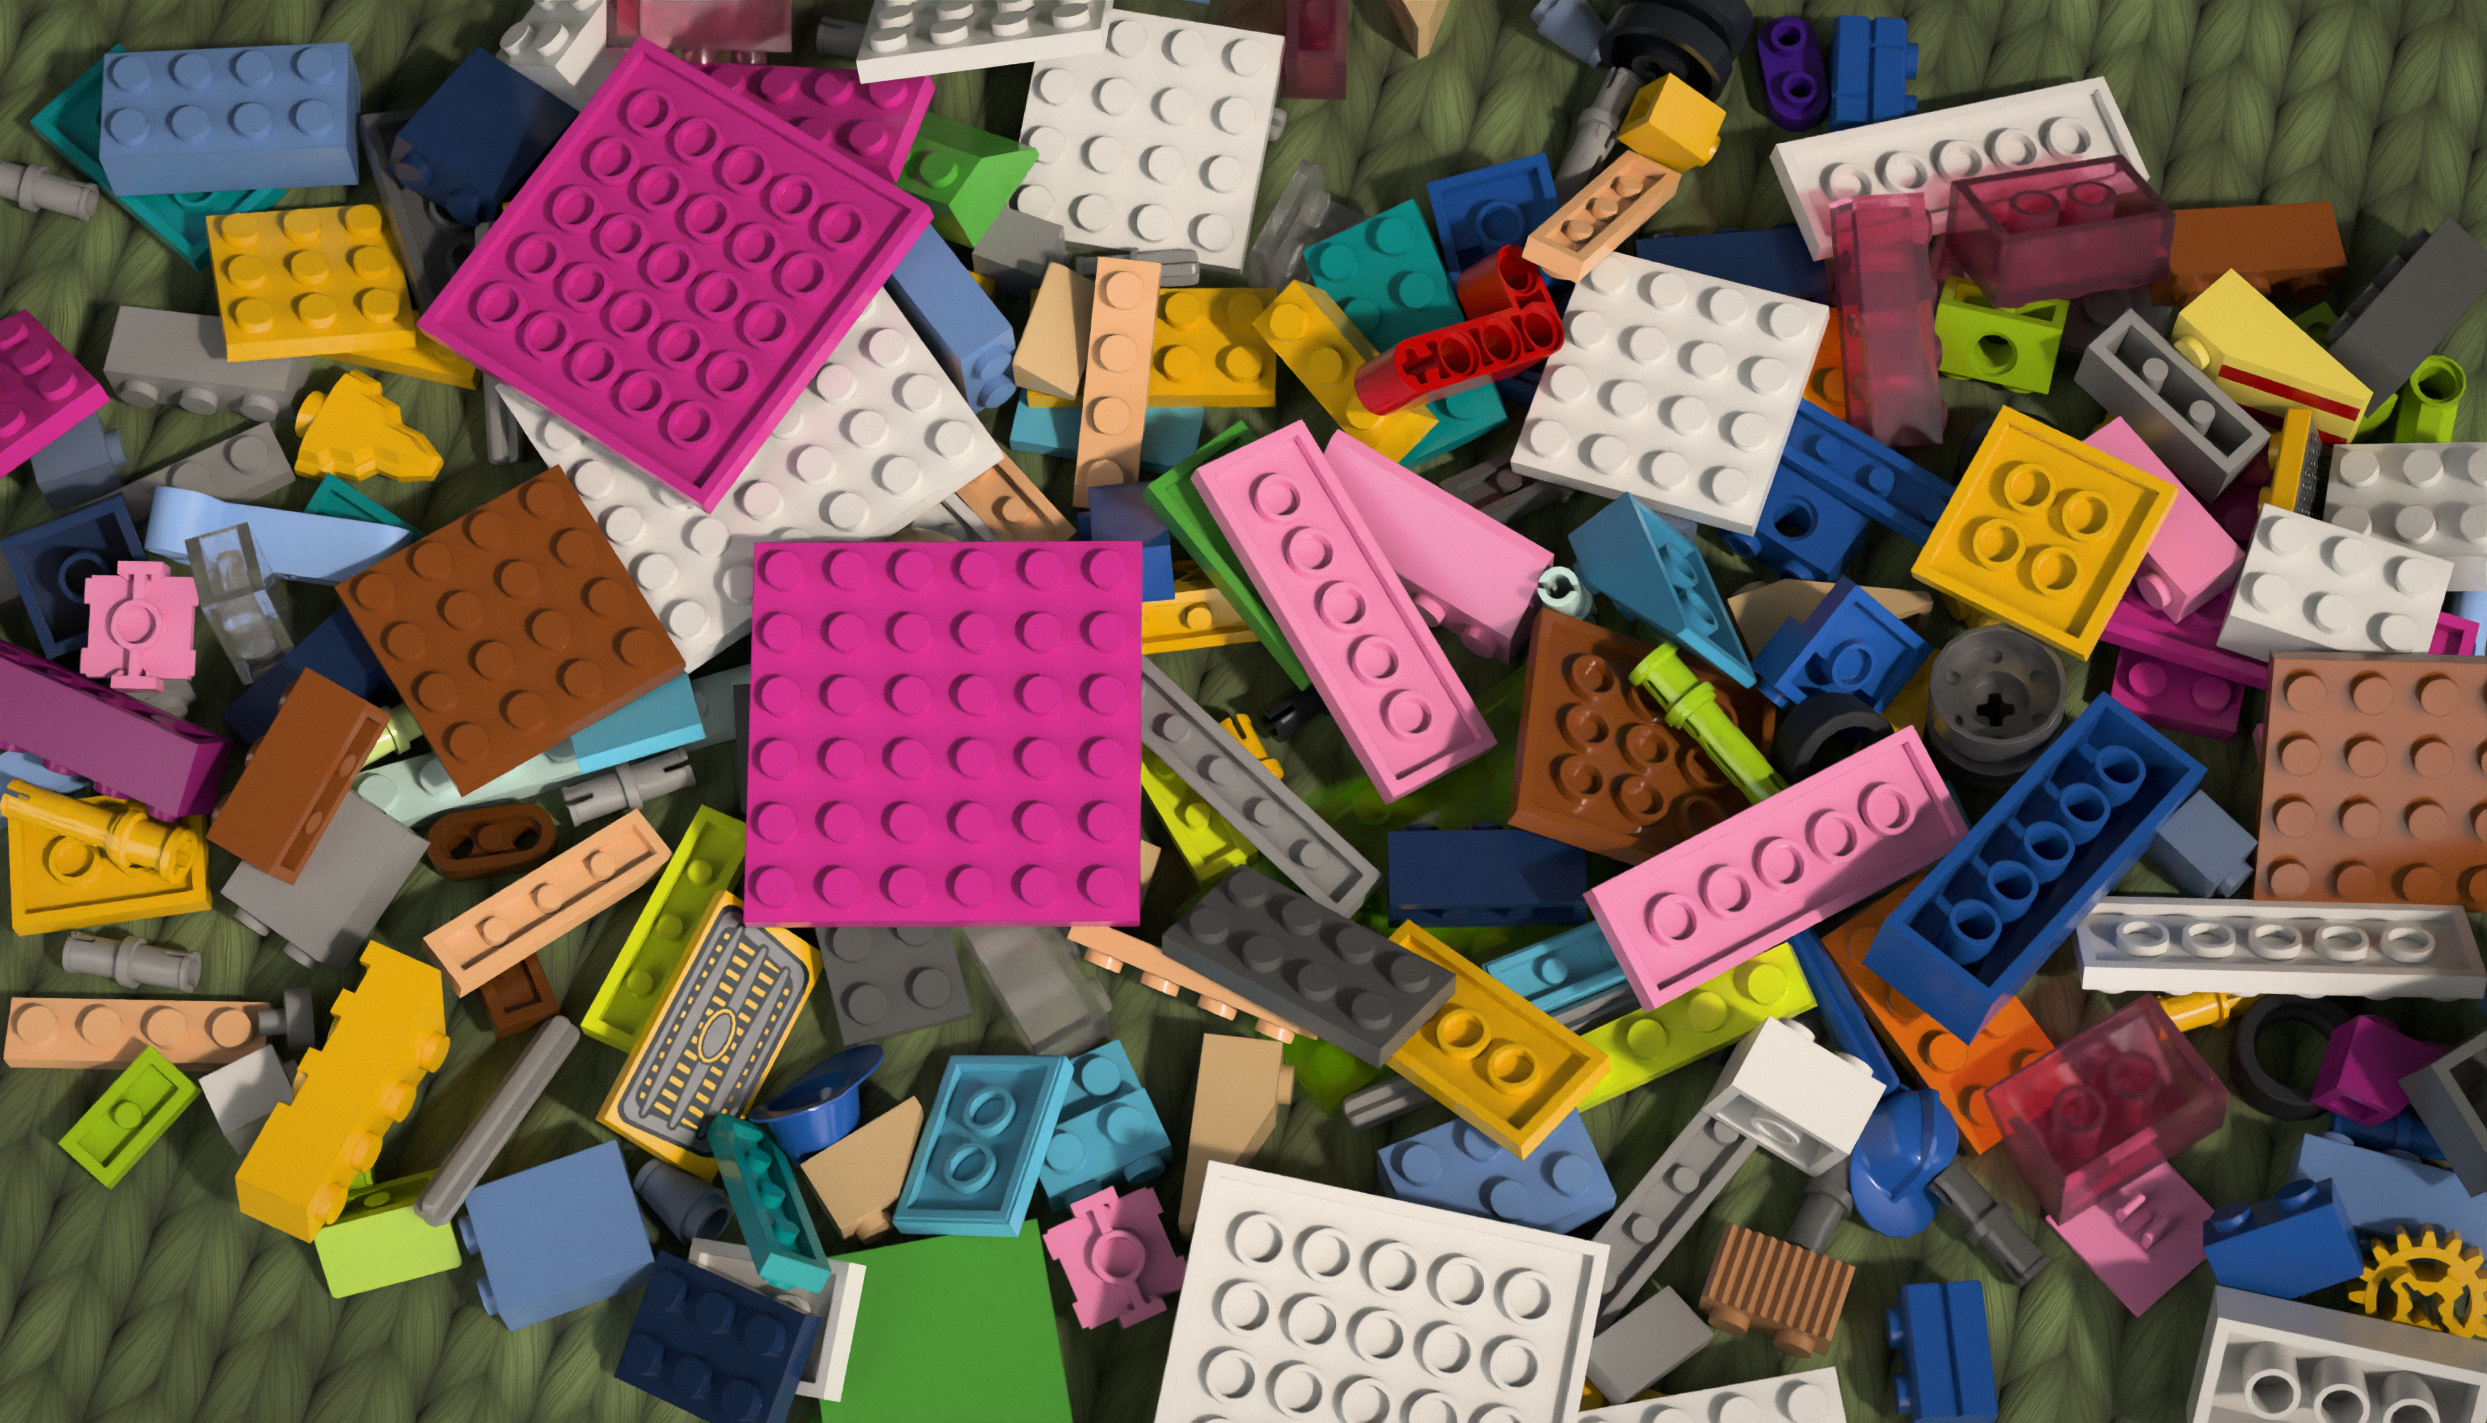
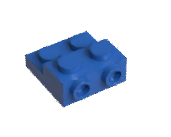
[1426,152,1573,310]
[1750,575,1934,748]

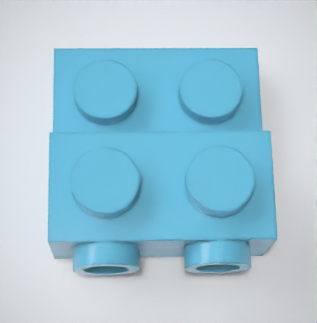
[1037,1039,1173,1214]

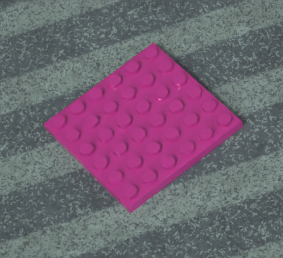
[416,36,934,515]
[743,541,1143,928]

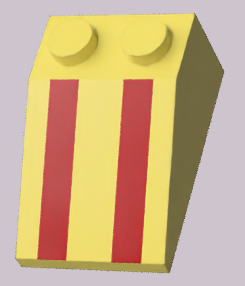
[2169,268,2373,457]

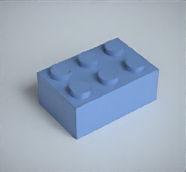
[1377,1107,1617,1236]

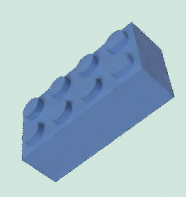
[99,42,361,196]

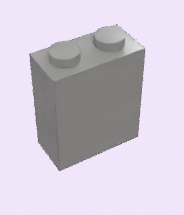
[220,788,431,972]

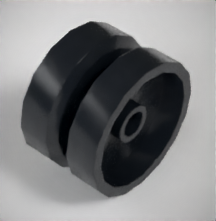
[1598,0,1753,103]

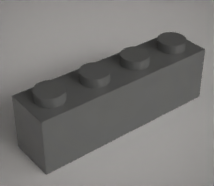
[2320,216,2487,418]

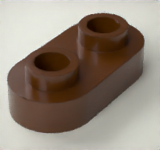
[426,803,559,881]

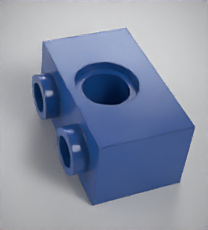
[1718,462,1870,583]

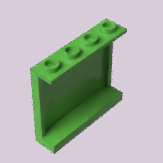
[809,1218,1074,1423]

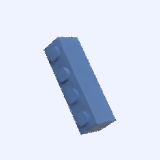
[2286,1132,2487,1270]

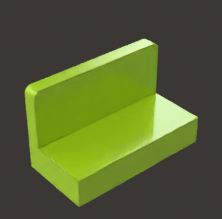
[314,1168,462,1298]

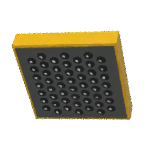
[2258,408,2330,521]

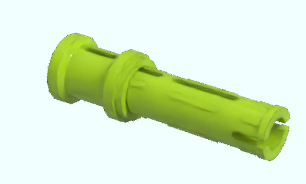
[1628,640,1791,806]

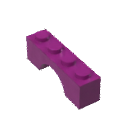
[2310,1015,2450,1128]

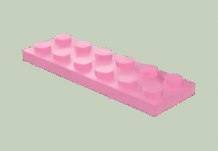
[1190,419,1498,805]
[1583,725,1969,1013]

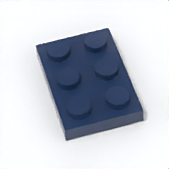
[614,1249,823,1423]

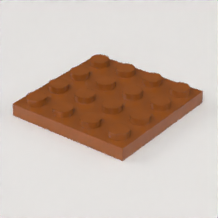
[334,464,686,797]
[1507,607,1776,866]
[2249,651,2487,913]

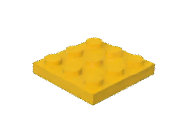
[206,203,416,362]
[1911,405,2179,662]

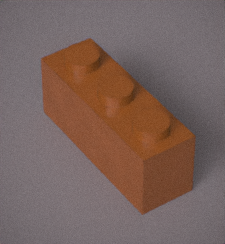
[2136,201,2348,309]
[205,667,392,886]

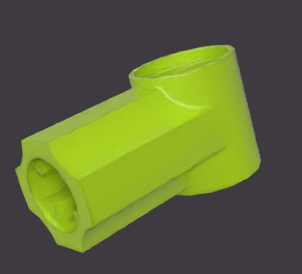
[2392,355,2466,443]

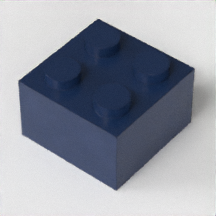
[0,492,150,660]

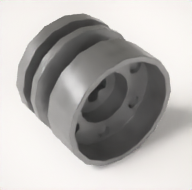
[1925,624,2068,795]

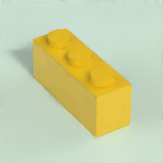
[1252,279,1439,463]

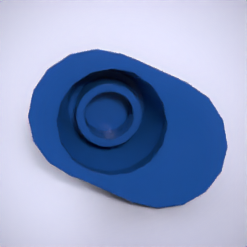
[748,1044,885,1168]
[1849,1084,1959,1238]

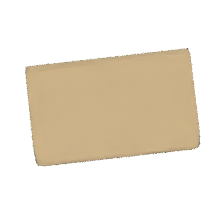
[1012,262,1095,401]

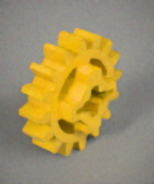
[2347,1222,2487,1339]

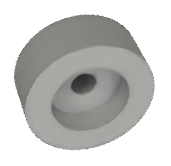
[258,986,315,1054]

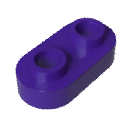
[1756,16,1829,132]

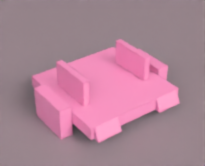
[80,561,200,693]
[1042,1186,1186,1330]

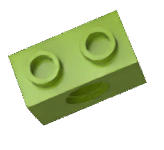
[1925,275,2070,395]

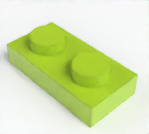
[58,1044,203,1190]

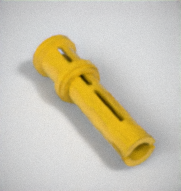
[0,778,198,884]

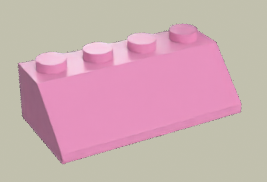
[1323,429,1554,665]

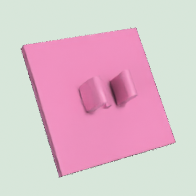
[2044,1135,2215,1318]

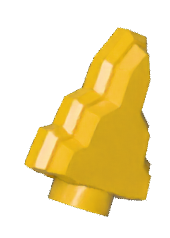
[294,369,444,482]

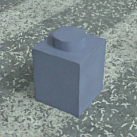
[30,410,129,512]
[2146,789,2258,899]

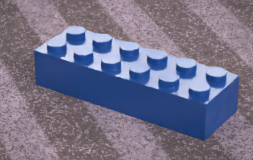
[1862,691,2208,1046]

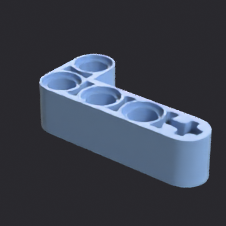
[144,486,413,587]

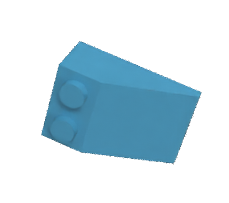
[1568,491,1758,689]

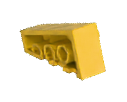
[235,940,450,1244]

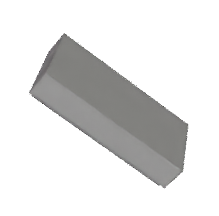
[1586,1285,1714,1406]

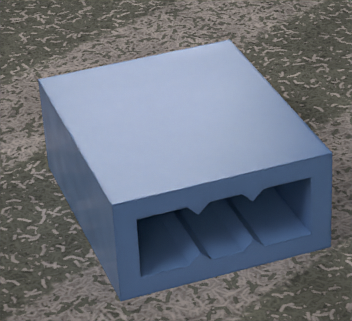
[883,224,1018,414]
[458,1139,657,1332]

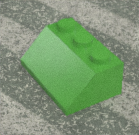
[891,111,1040,249]

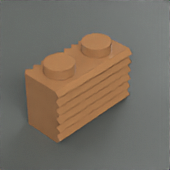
[1697,1223,1856,1359]

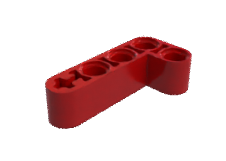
[1354,244,1565,416]

